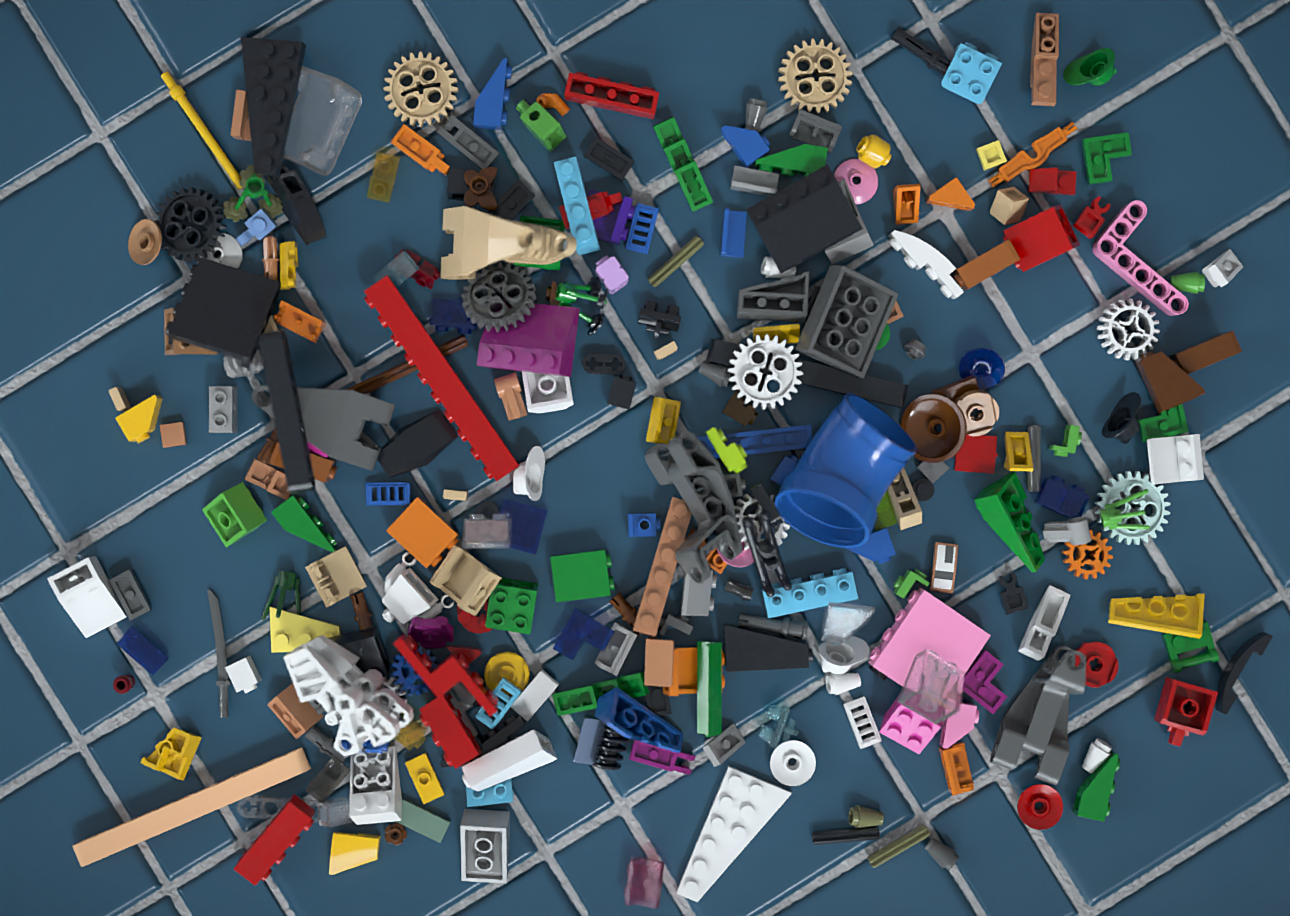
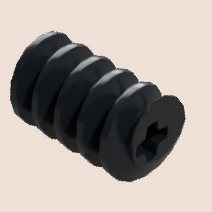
[592,727,628,770]

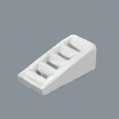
[843,696,882,749]

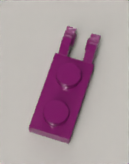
[629,740,696,775]

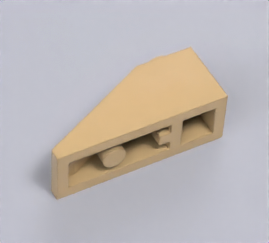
[887,467,922,530]

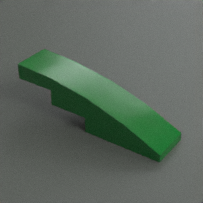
[652,116,713,212]
[552,671,649,716]

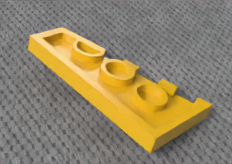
[1108,593,1205,639]

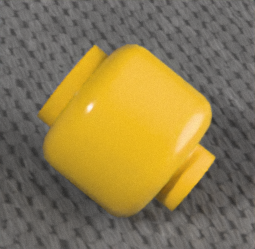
[856,134,892,169]

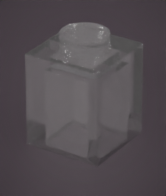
[317,797,354,827]

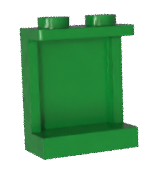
[550,549,615,602]

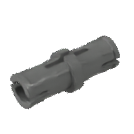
[304,725,347,765]

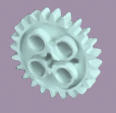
[1095,471,1171,545]

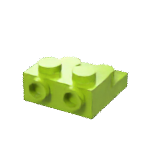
[705,427,748,473]

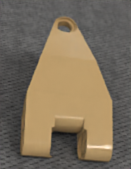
[440,206,577,280]

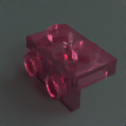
[624,857,665,909]

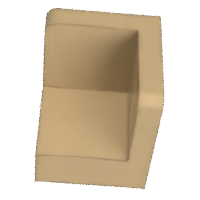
[990,187,1029,225]

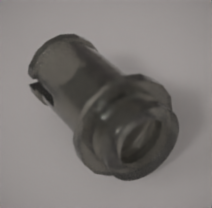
[724,577,754,601]

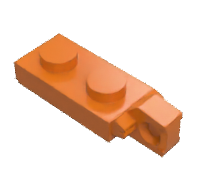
[391,124,450,176]

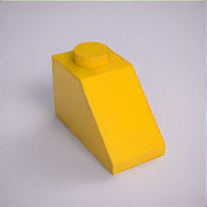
[115,395,163,443]

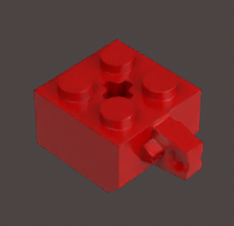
[1154,677,1218,747]

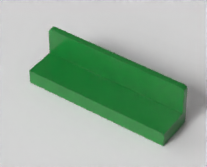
[697,641,722,737]

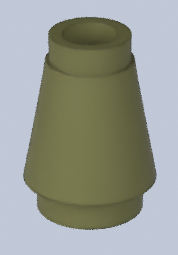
[848,805,884,828]

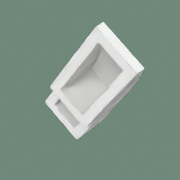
[1018,585,1070,661]

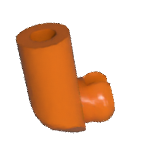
[536,93,570,116]

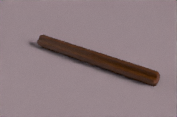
[346,335,469,394]

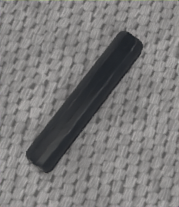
[812,826,880,845]

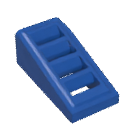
[625,203,659,255]
[365,482,412,506]

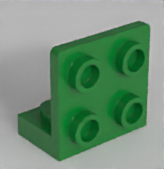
[485,577,539,634]

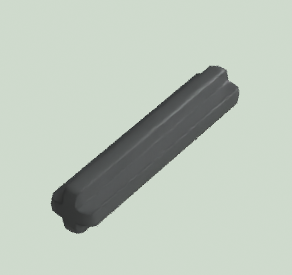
[1027,425,1041,492]

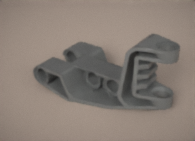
[252,385,396,471]
[645,432,742,584]
[990,645,1086,785]

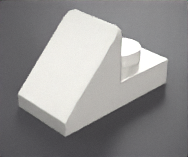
[1202,249,1243,287]

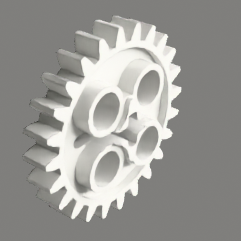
[728,334,803,410]

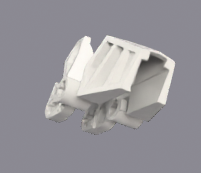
[284,635,414,757]

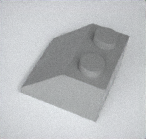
[680,569,717,616]

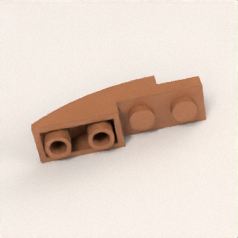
[1030,13,1059,106]

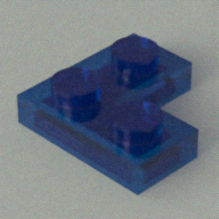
[553,609,616,660]

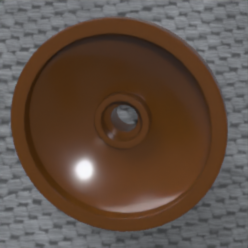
[900,394,967,463]

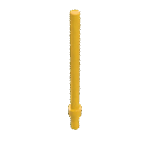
[161,71,242,190]

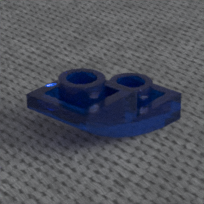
[117,626,169,675]

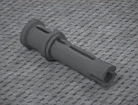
[738,612,808,641]

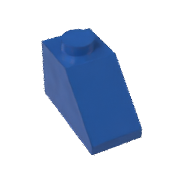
[720,125,770,168]
[846,527,896,564]

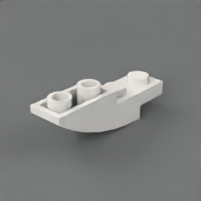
[888,230,963,300]

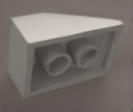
[460,809,510,884]

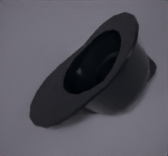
[1102,392,1141,444]

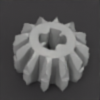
[223,349,264,378]

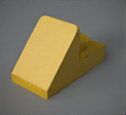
[1004,432,1033,471]

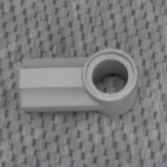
[1043,517,1091,545]

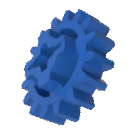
[390,646,438,696]

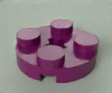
[407,616,454,649]

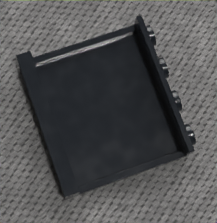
[165,257,280,369]

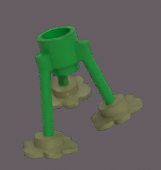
[223,165,283,222]

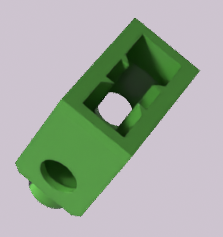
[516,99,566,153]

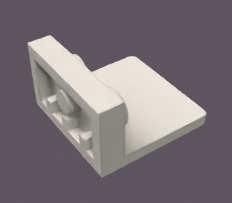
[1147,434,1204,484]

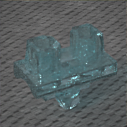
[758,705,799,748]

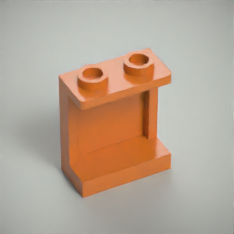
[386,497,459,568]
[663,647,725,696]

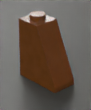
[1170,331,1242,374]
[1136,351,1206,414]

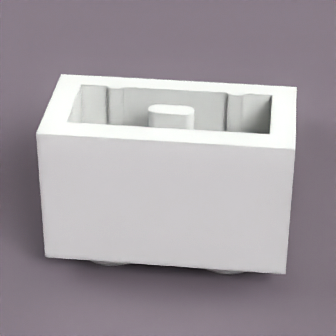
[48,556,127,638]
[349,746,402,825]

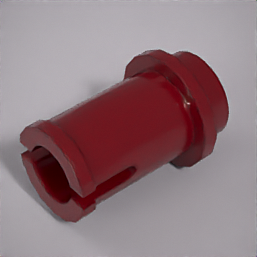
[113,675,135,694]

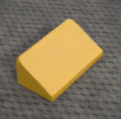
[753,324,800,344]
[646,397,681,445]

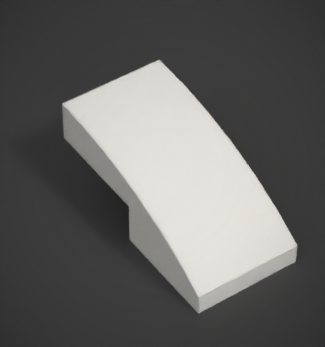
[510,670,559,721]

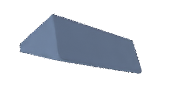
[573,716,606,765]

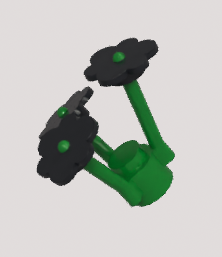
[555,276,608,336]

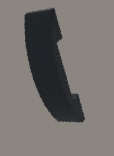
[1215,632,1273,715]

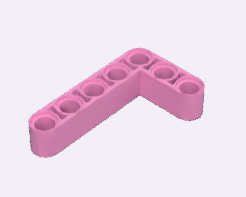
[1092,200,1189,316]

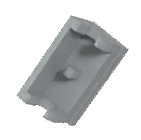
[595,622,637,676]

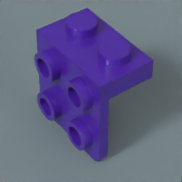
[587,189,636,246]

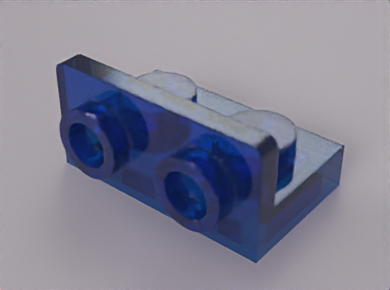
[430,298,478,334]

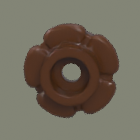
[385,823,407,845]

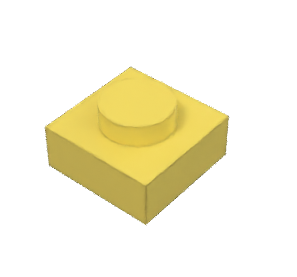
[976,140,1007,171]

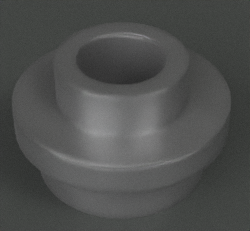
[904,339,926,360]

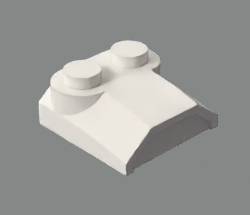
[522,372,574,413]

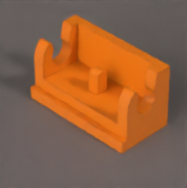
[273,300,326,343]
[939,742,974,796]

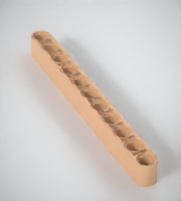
[72,747,311,867]

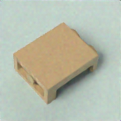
[430,545,501,616]

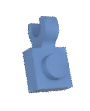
[236,208,278,246]

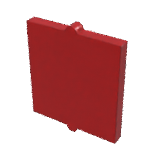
[954,434,998,474]

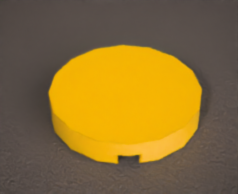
[484,651,530,697]

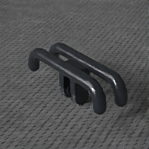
[742,509,792,597]

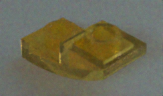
[367,152,401,203]

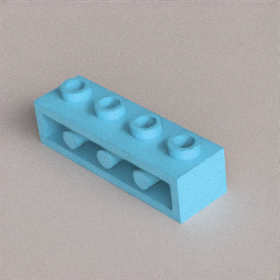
[761,568,858,618]

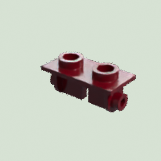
[393,249,440,290]

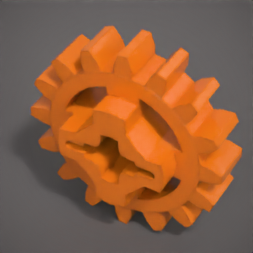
[1062,530,1113,579]

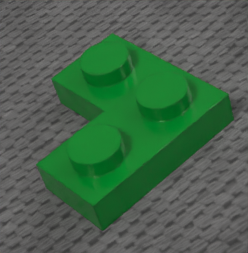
[1082,132,1132,185]
[1139,404,1189,442]

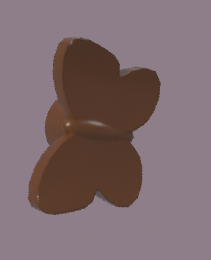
[464,167,497,211]

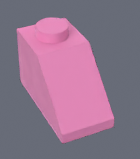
[939,700,979,748]

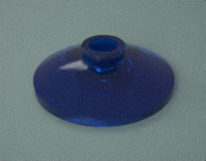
[959,348,1005,389]

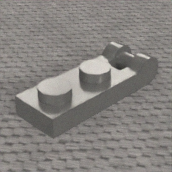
[436,114,500,169]

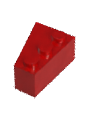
[419,692,482,769]

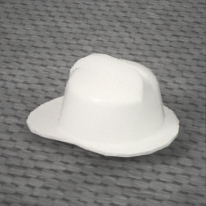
[513,446,545,501]
[819,636,869,674]

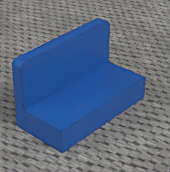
[720,208,747,258]

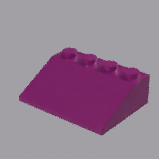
[477,301,580,377]

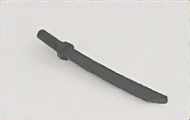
[207,590,231,718]

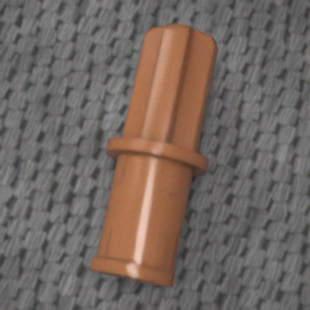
[261,236,280,281]

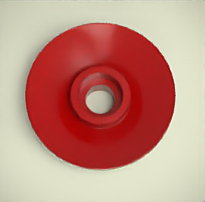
[1017,784,1063,830]

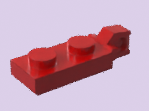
[559,191,623,229]

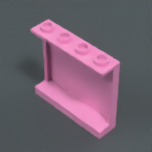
[868,587,991,707]

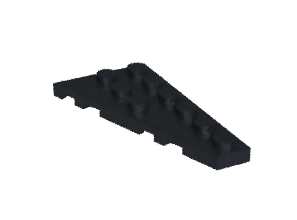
[241,37,306,178]

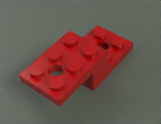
[394,633,498,716]

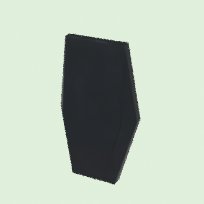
[377,410,458,478]

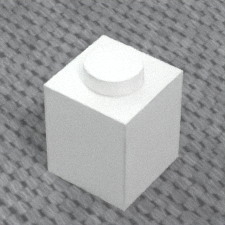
[225,656,262,693]

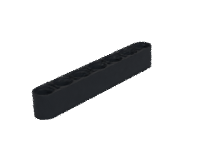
[259,330,315,494]

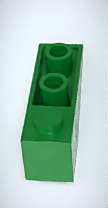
[754,144,828,177]
[271,495,338,552]
[1072,751,1120,822]

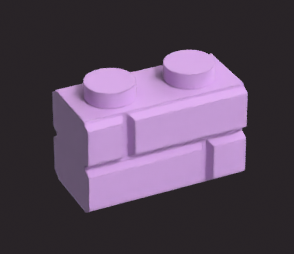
[596,256,629,294]

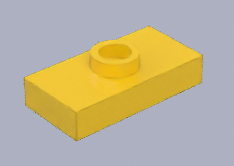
[405,752,445,804]

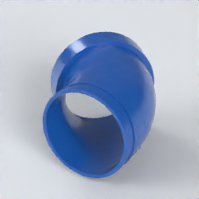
[775,393,917,548]

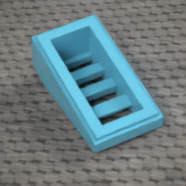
[475,677,522,729]

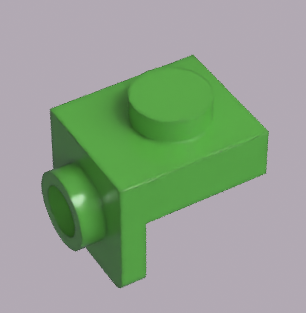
[1048,425,1082,457]
[893,569,930,599]

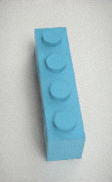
[554,156,601,255]

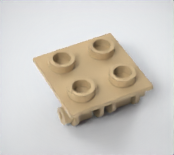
[305,546,367,608]

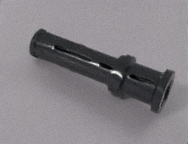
[891,27,951,78]

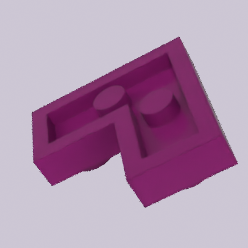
[957,650,1007,714]

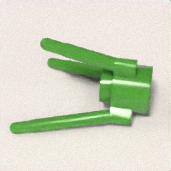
[1100,489,1150,530]

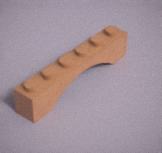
[632,497,692,637]

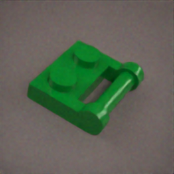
[1162,621,1219,673]

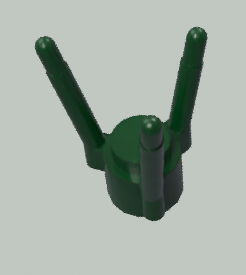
[261,571,301,620]

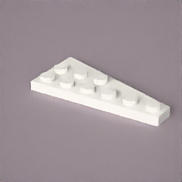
[676,766,792,902]

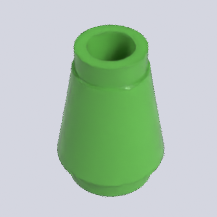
[1170,271,1205,294]

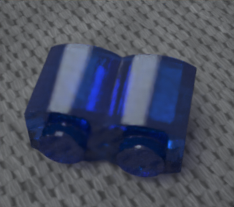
[1034,475,1090,519]

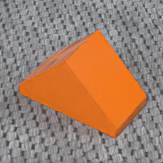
[926,177,975,211]
[892,183,920,225]

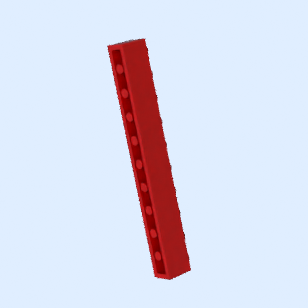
[364,276,519,482]

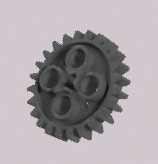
[461,262,537,332]

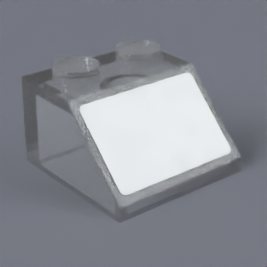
[462,514,512,548]

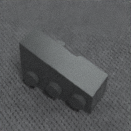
[737,272,809,323]

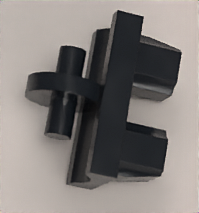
[638,300,681,340]

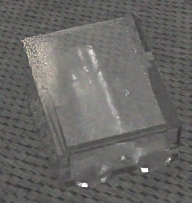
[897,649,965,724]

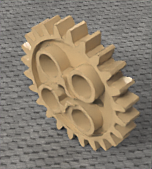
[778,39,853,115]
[383,52,459,128]

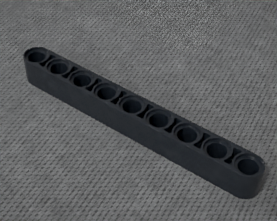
[706,339,908,408]

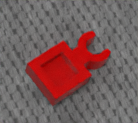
[1072,196,1111,239]

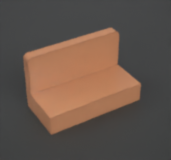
[231,90,251,141]
[644,637,674,687]
[267,683,323,739]

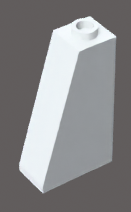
[462,730,557,792]

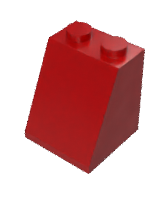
[1003,204,1080,272]

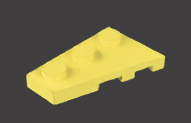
[270,606,341,653]

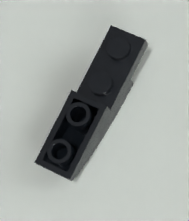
[264,162,326,245]
[440,714,526,768]

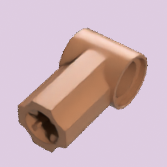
[494,372,528,421]

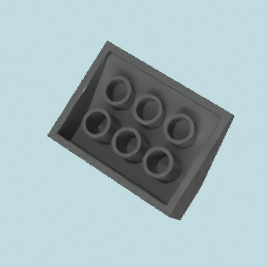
[795,265,898,378]

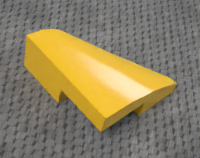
[279,241,298,290]
[140,727,202,780]
[329,832,381,875]

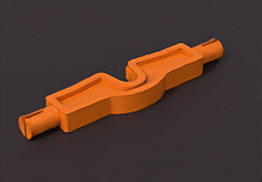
[988,122,1077,188]

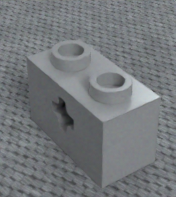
[209,386,238,433]

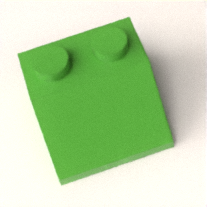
[202,482,267,548]

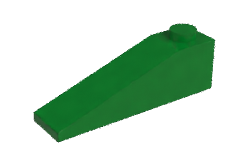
[974,472,1045,573]

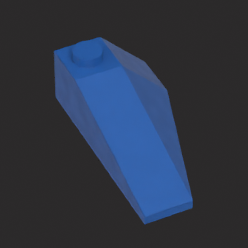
[595,687,684,753]

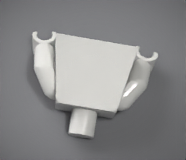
[382,552,454,624]

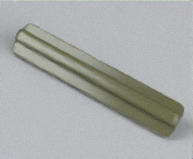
[648,236,704,287]
[868,824,930,868]

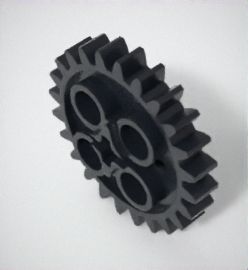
[154,187,227,262]

